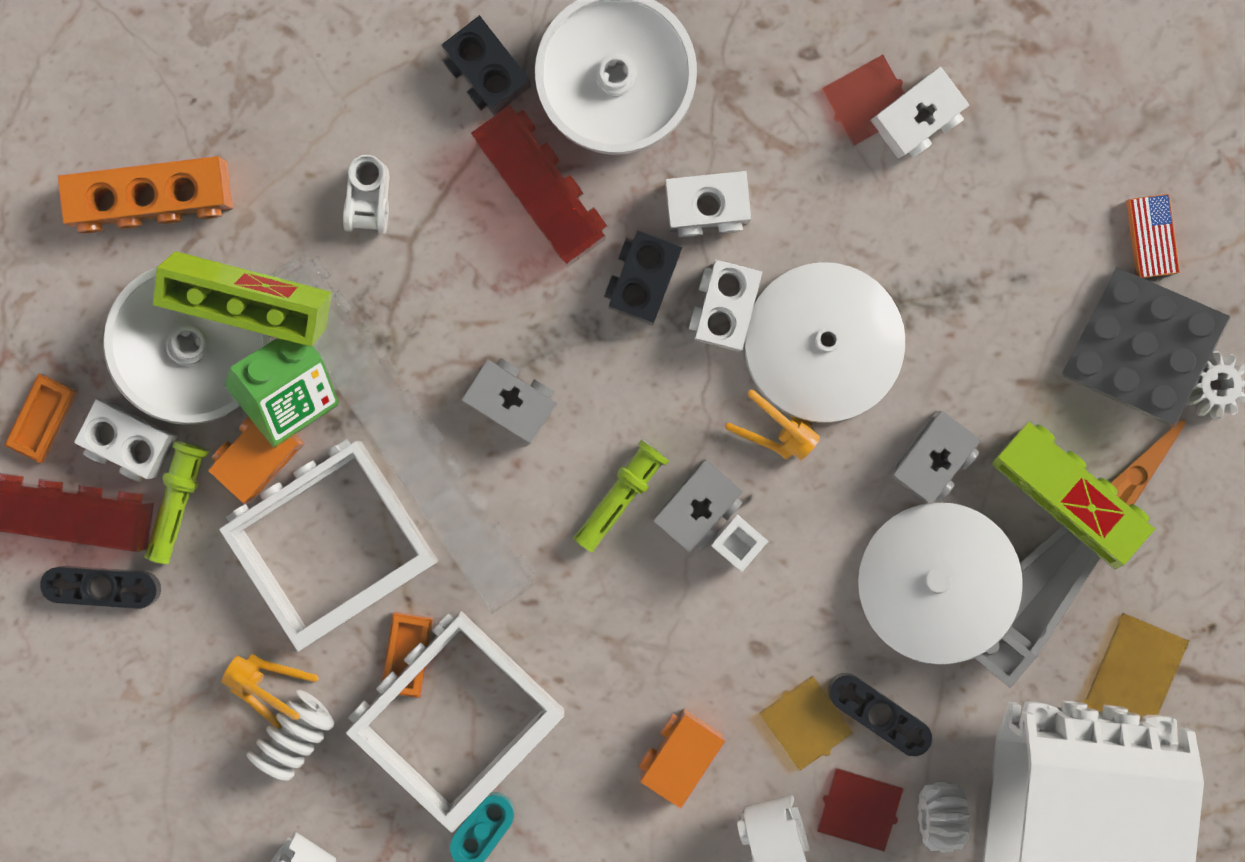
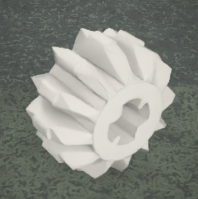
[1186,351,1245,419]
[917,782,971,853]

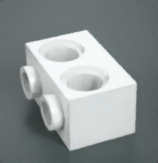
[689,260,763,352]
[74,399,178,482]

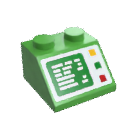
[224,338,339,448]

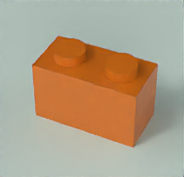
[208,416,305,504]
[638,708,725,809]

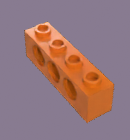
[57,156,233,234]

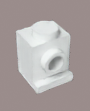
[709,515,768,572]

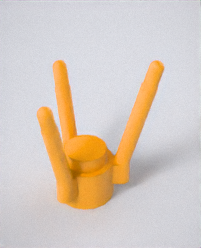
[724,390,820,461]
[221,654,319,728]

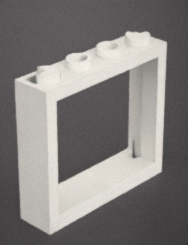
[219,439,438,652]
[346,611,564,833]

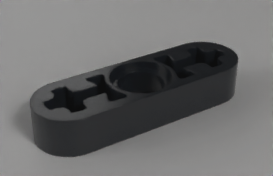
[40,566,161,609]
[828,673,932,756]

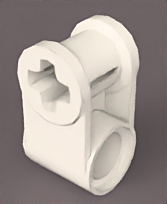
[343,155,390,234]

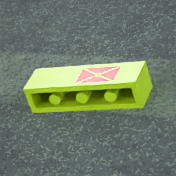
[153,251,332,347]
[991,422,1155,570]

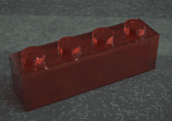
[471,105,607,268]
[0,473,154,552]

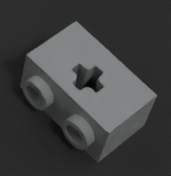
[462,358,557,444]
[888,411,981,504]
[653,459,743,553]

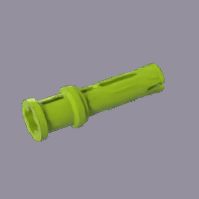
[573,439,670,553]
[144,440,209,564]

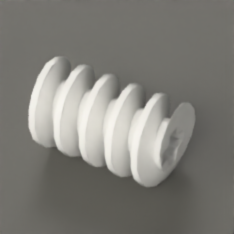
[247,690,334,781]

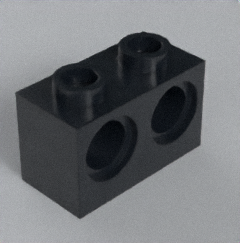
[441,15,531,115]
[604,230,683,325]

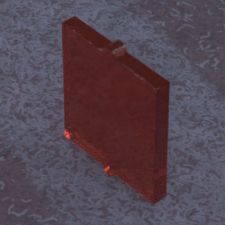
[821,54,905,147]
[817,767,903,852]

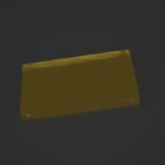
[1084,612,1189,719]

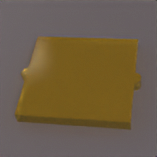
[759,675,853,771]

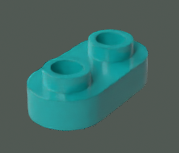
[450,792,515,862]

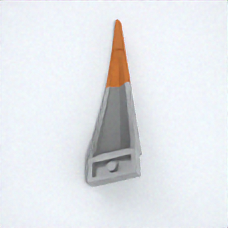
[974,420,1185,688]

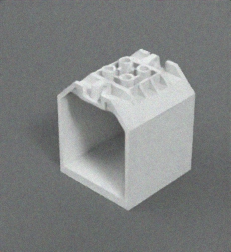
[983,701,1204,862]

